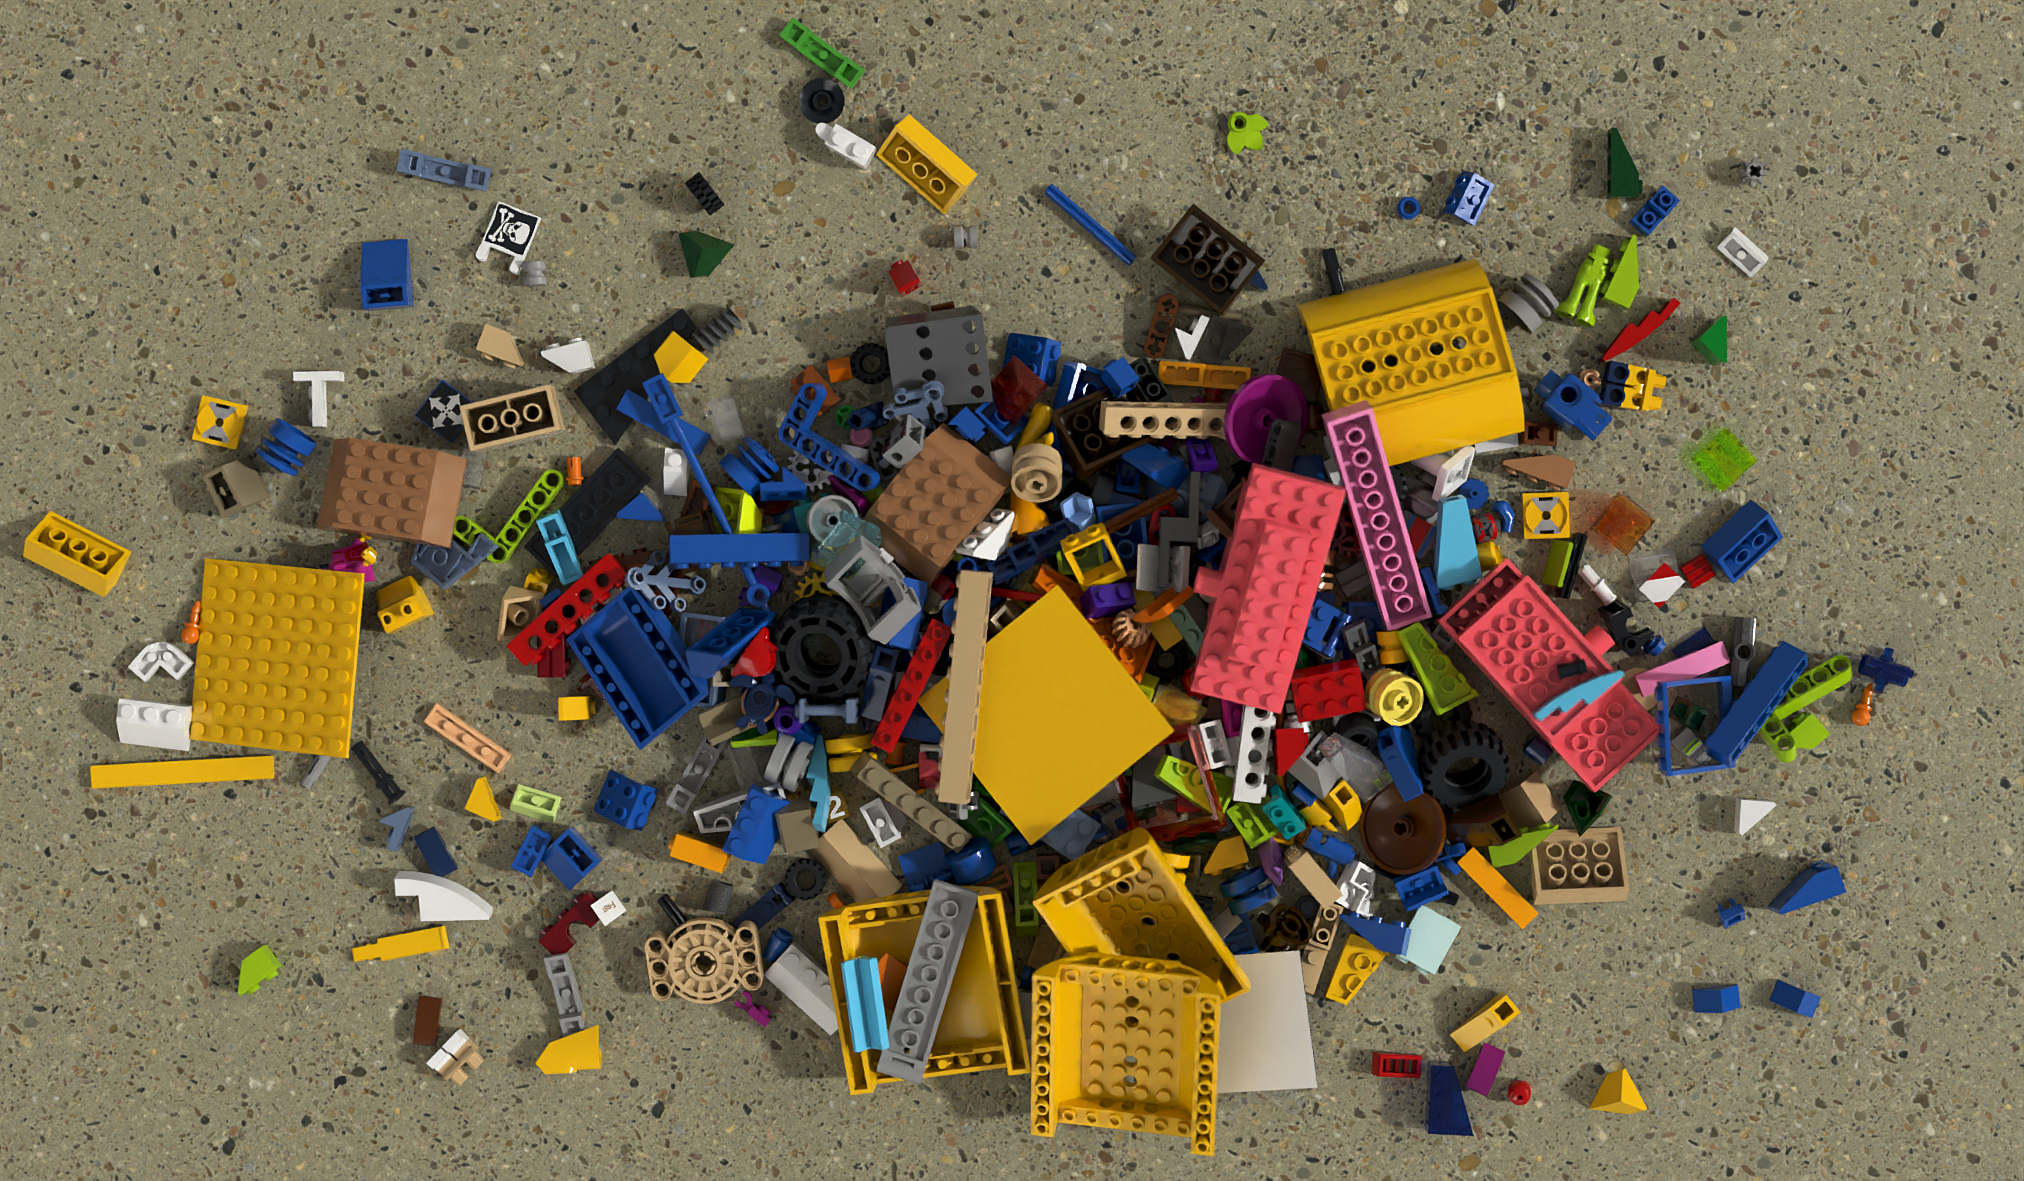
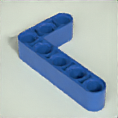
[778,383,881,491]

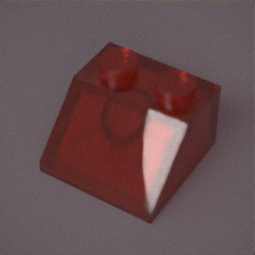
[991,355,1048,425]

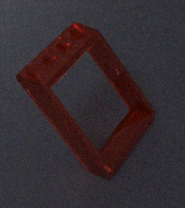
[1113,722,1227,842]

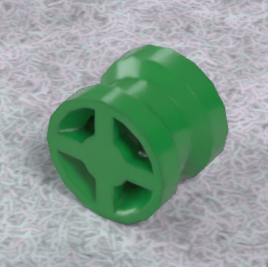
[835,406,855,429]

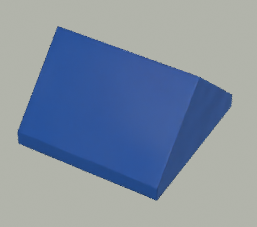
[973,390,1029,446]

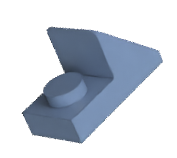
[378,806,415,852]

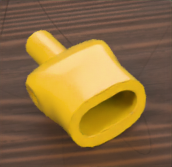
[1298,798,1337,832]

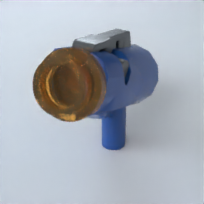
[1295,824,1355,878]

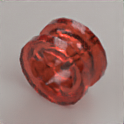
[1203,387,1225,402]

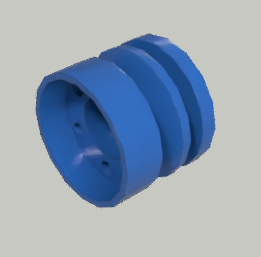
[255,418,317,476]
[719,436,781,497]

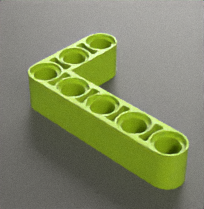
[453,469,565,564]
[1758,655,1852,763]

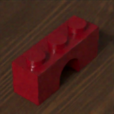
[539,891,600,955]

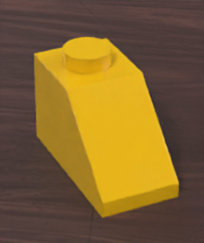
[558,695,597,721]

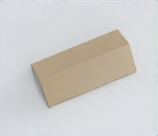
[809,818,902,902]

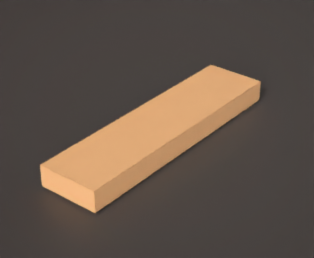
[423,703,512,773]

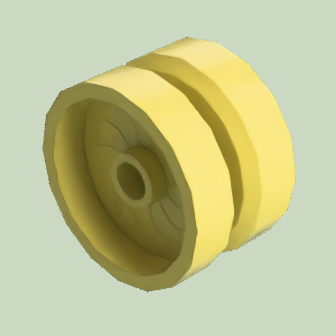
[1364,668,1424,726]

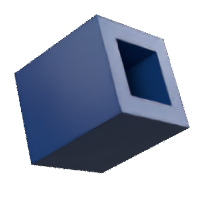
[1101,357,1140,399]

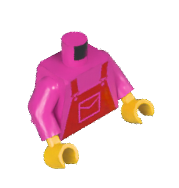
[319,535,377,582]

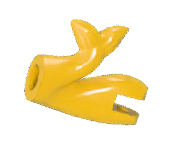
[1015,403,1054,452]

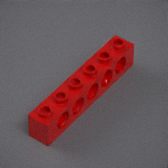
[506,553,627,666]
[869,618,952,753]

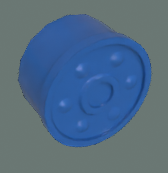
[944,837,997,885]

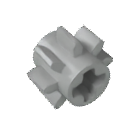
[1737,158,1768,187]

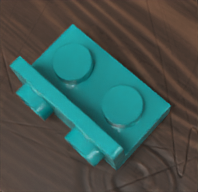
[1262,783,1306,840]

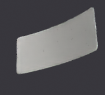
[1475,433,1519,453]

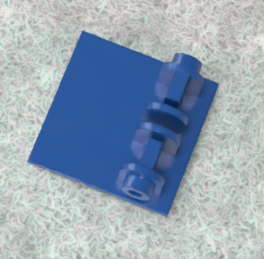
[898,841,956,892]

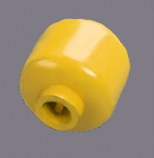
[1476,541,1503,573]

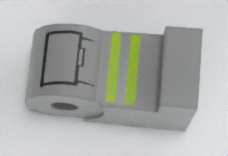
[1670,725,1711,765]

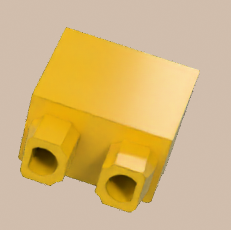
[376,576,435,634]

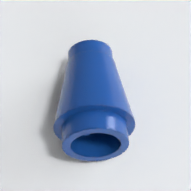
[763,927,793,963]

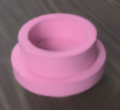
[850,428,873,447]

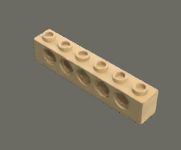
[1099,401,1228,439]

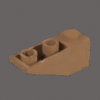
[1499,455,1577,491]

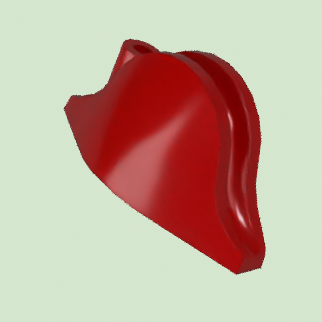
[731,627,778,677]

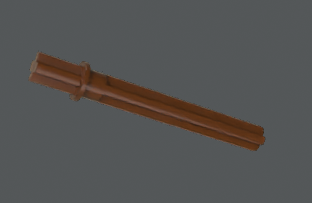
[1072,487,1178,554]

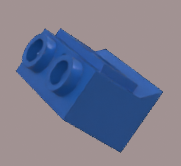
[947,407,986,444]

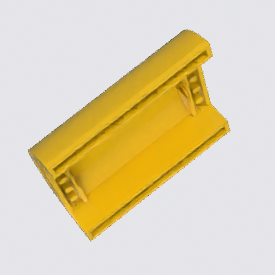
[818,886,1031,1095]

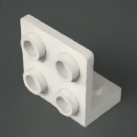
[1136,544,1190,593]

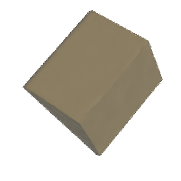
[775,791,819,853]

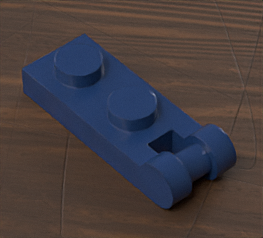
[732,882,796,937]

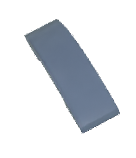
[396,149,492,192]

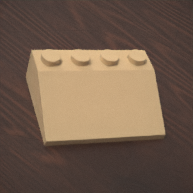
[1530,827,1630,905]

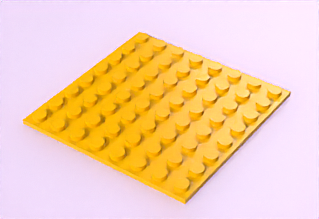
[189,558,365,758]
[917,585,1174,845]

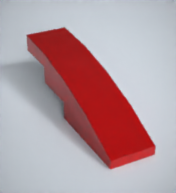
[1598,297,1681,363]

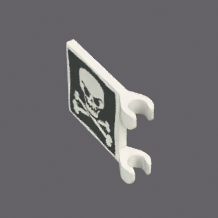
[476,201,542,275]

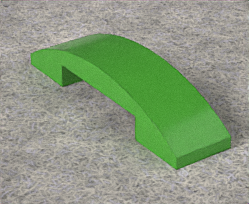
[779,17,865,89]

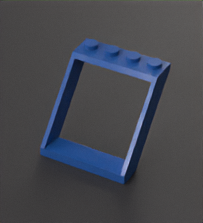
[1654,675,1736,776]

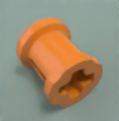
[884,741,906,765]

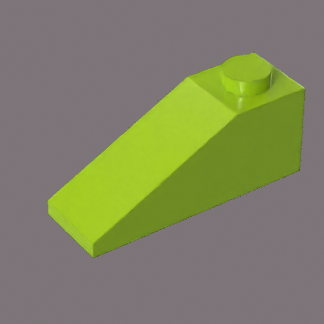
[1013,862,1040,937]

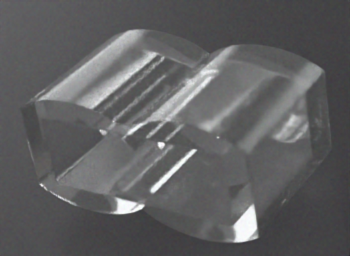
[703,394,746,446]

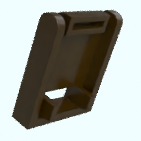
[665,510,718,576]

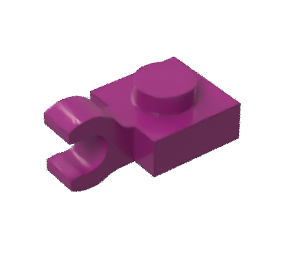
[735,990,772,1027]

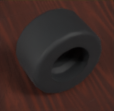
[1335,712,1379,756]

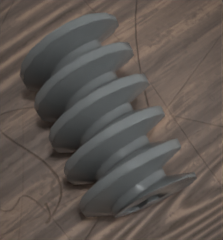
[692,304,743,353]

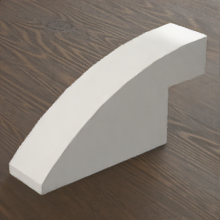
[394,871,493,921]

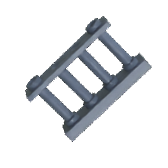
[795,696,861,723]

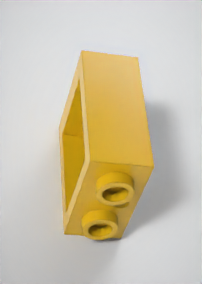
[1060,522,1127,592]

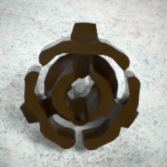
[1257,904,1313,953]

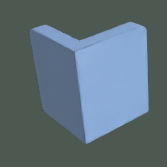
[1060,492,1097,532]

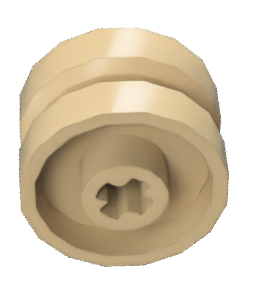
[1011,444,1063,502]

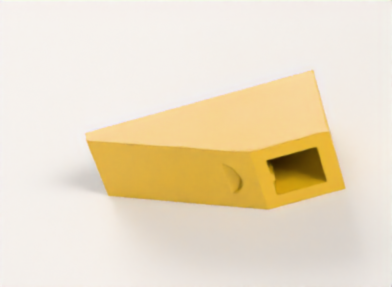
[1449,991,1521,1052]

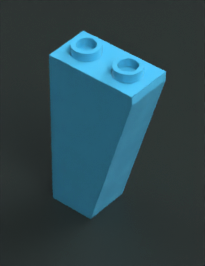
[1433,495,1483,590]

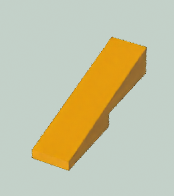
[1158,361,1254,390]
[1457,847,1539,929]

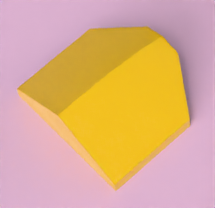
[653,331,708,383]

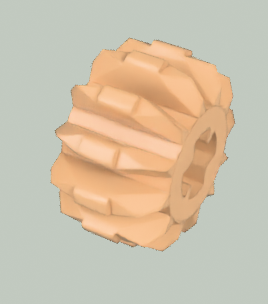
[1111,608,1151,649]

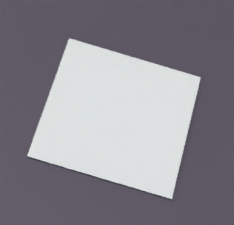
[1172,950,1318,1093]

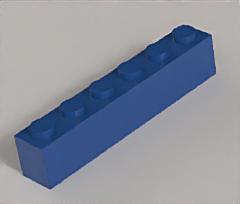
[668,533,810,569]
[1704,641,1808,768]

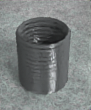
[703,879,734,915]

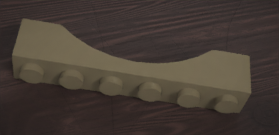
[850,750,972,853]

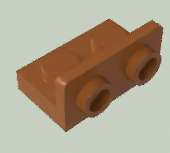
[789,365,841,417]

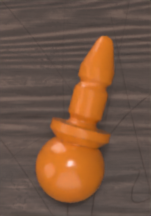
[181,600,201,644]
[1851,683,1873,726]

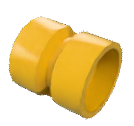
[1376,628,1409,664]

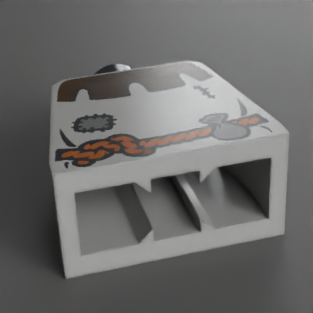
[877,414,926,469]

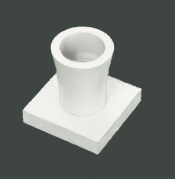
[1411,445,1476,503]

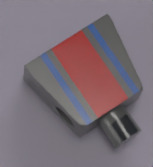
[1402,510,1437,563]

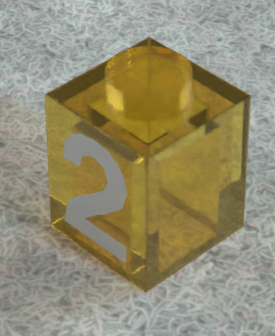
[827,787,852,823]

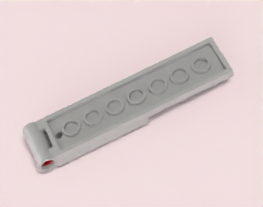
[876,879,979,1085]

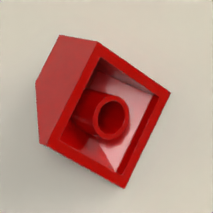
[1272,728,1309,776]

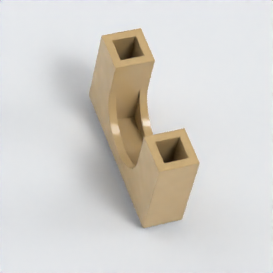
[1283,844,1343,910]

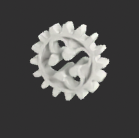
[787,442,834,492]

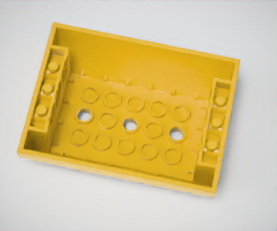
[1032,827,1250,1023]

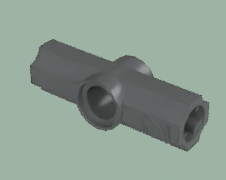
[1729,617,1756,687]

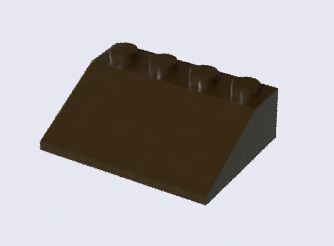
[1150,204,1266,317]
[1050,387,1160,480]

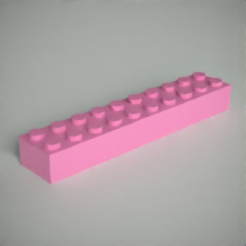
[1322,400,1432,631]

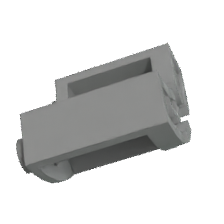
[824,534,921,645]

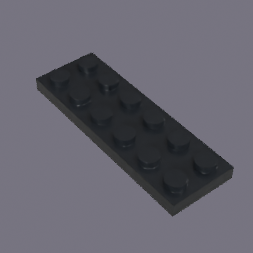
[524,448,652,578]

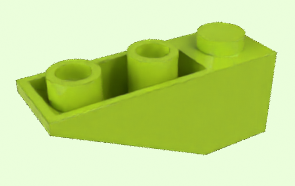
[1600,234,1639,310]
[1488,822,1559,868]

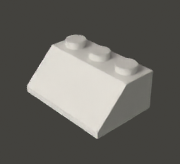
[116,697,193,751]

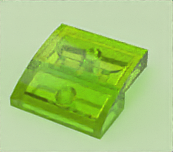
[1691,426,1758,493]

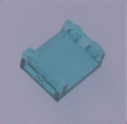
[811,510,882,581]

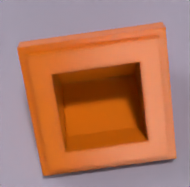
[827,357,853,383]

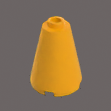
[1009,486,1050,544]

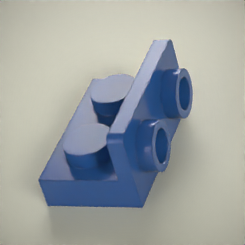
[1443,171,1494,226]

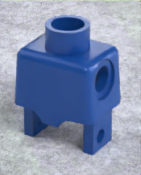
[1534,369,1613,441]

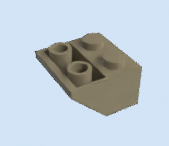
[202,456,270,517]

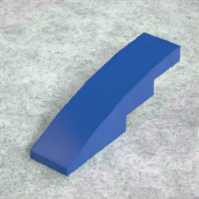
[616,389,711,455]

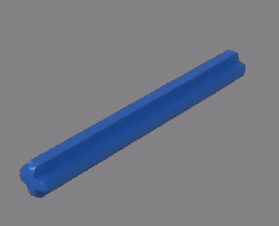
[1045,184,1136,265]

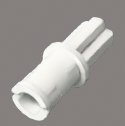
[1578,564,1616,606]

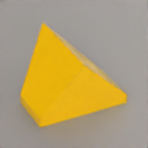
[1589,1068,1647,1114]

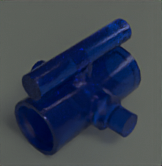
[1858,647,1914,694]

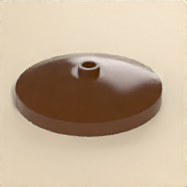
[1359,783,1446,875]

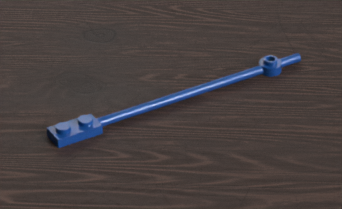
[642,373,776,628]

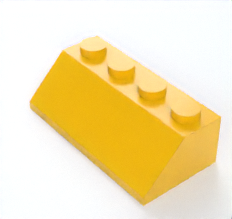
[876,114,978,215]
[23,511,131,597]

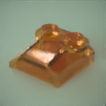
[1589,492,1655,556]

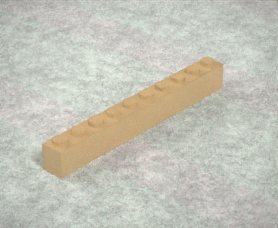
[935,569,993,805]

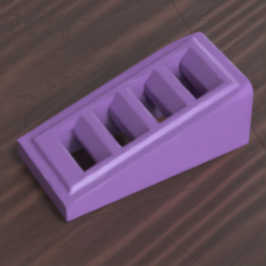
[1256,838,1283,886]

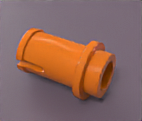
[565,457,584,486]

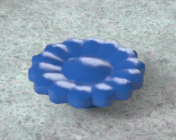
[1457,478,1490,510]

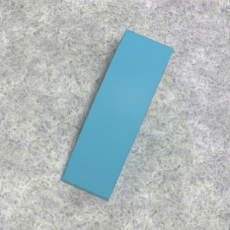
[536,509,584,585]

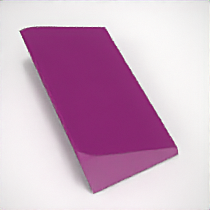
[829,475,872,517]

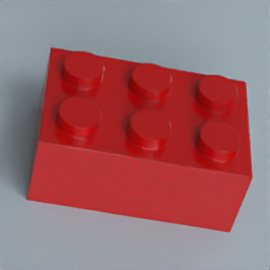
[1290,658,1367,723]

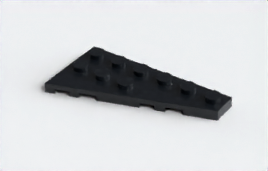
[574,308,697,446]

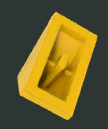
[464,776,502,822]

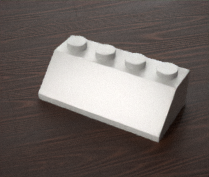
[765,941,838,1036]

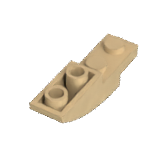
[1301,904,1344,995]

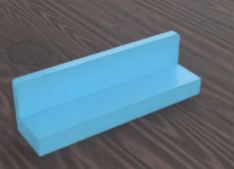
[841,955,890,1052]

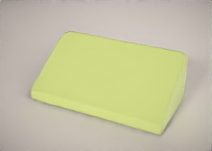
[510,784,561,823]

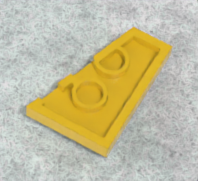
[1324,932,1389,1005]

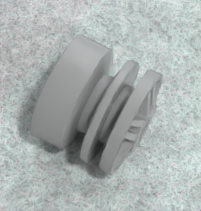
[1497,272,1559,334]

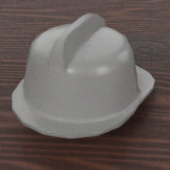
[1400,478,1438,523]

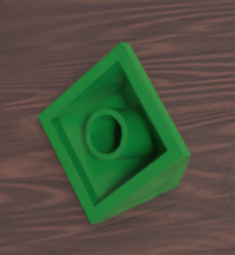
[1690,316,1727,365]

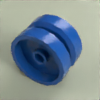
[1219,865,1277,916]

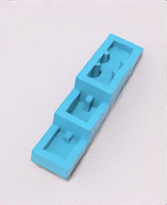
[1531,670,1625,721]
[806,735,831,832]

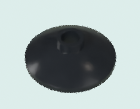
[799,78,845,124]

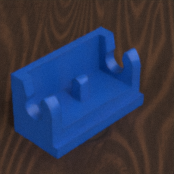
[511,824,552,877]

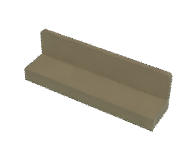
[698,677,789,746]

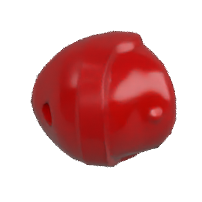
[1507,1080,1531,1106]

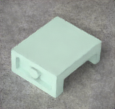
[1395,905,1461,975]

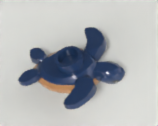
[730,669,796,735]

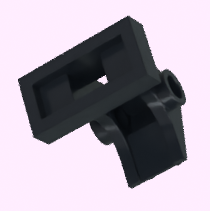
[1597,599,1655,657]

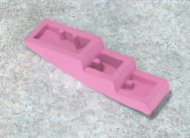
[1633,641,1730,697]

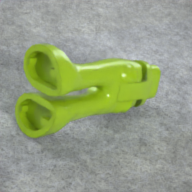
[1553,244,1611,328]

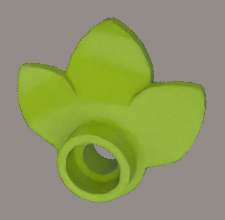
[1227,112,1269,155]

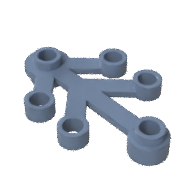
[883,380,948,437]
[625,550,706,613]

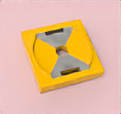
[192,395,248,450]
[1521,492,1570,539]

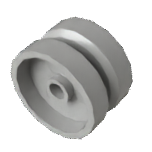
[806,495,859,546]
[764,734,814,792]

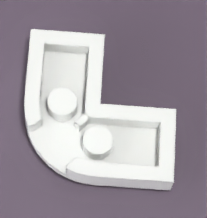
[128,642,194,682]

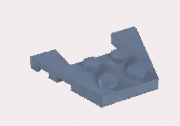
[411,533,499,589]

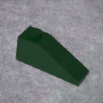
[1607,127,1643,199]

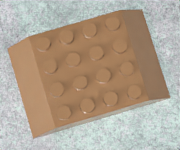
[858,423,1011,588]
[317,438,467,548]

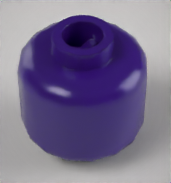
[773,704,804,735]

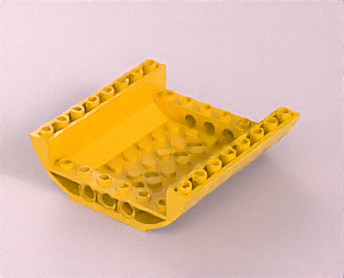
[1297,258,1525,466]
[1031,952,1221,1156]

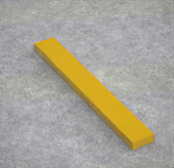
[90,755,275,789]

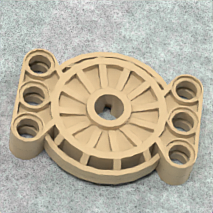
[645,917,765,1004]

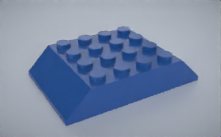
[566,587,708,750]

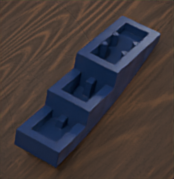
[985,518,1077,585]

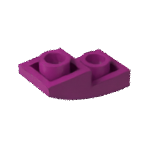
[1465,1042,1506,1097]

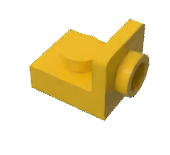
[523,568,554,597]

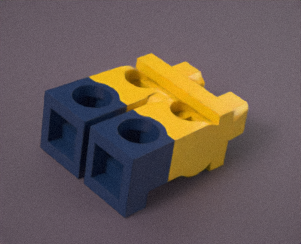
[1599,360,1667,412]

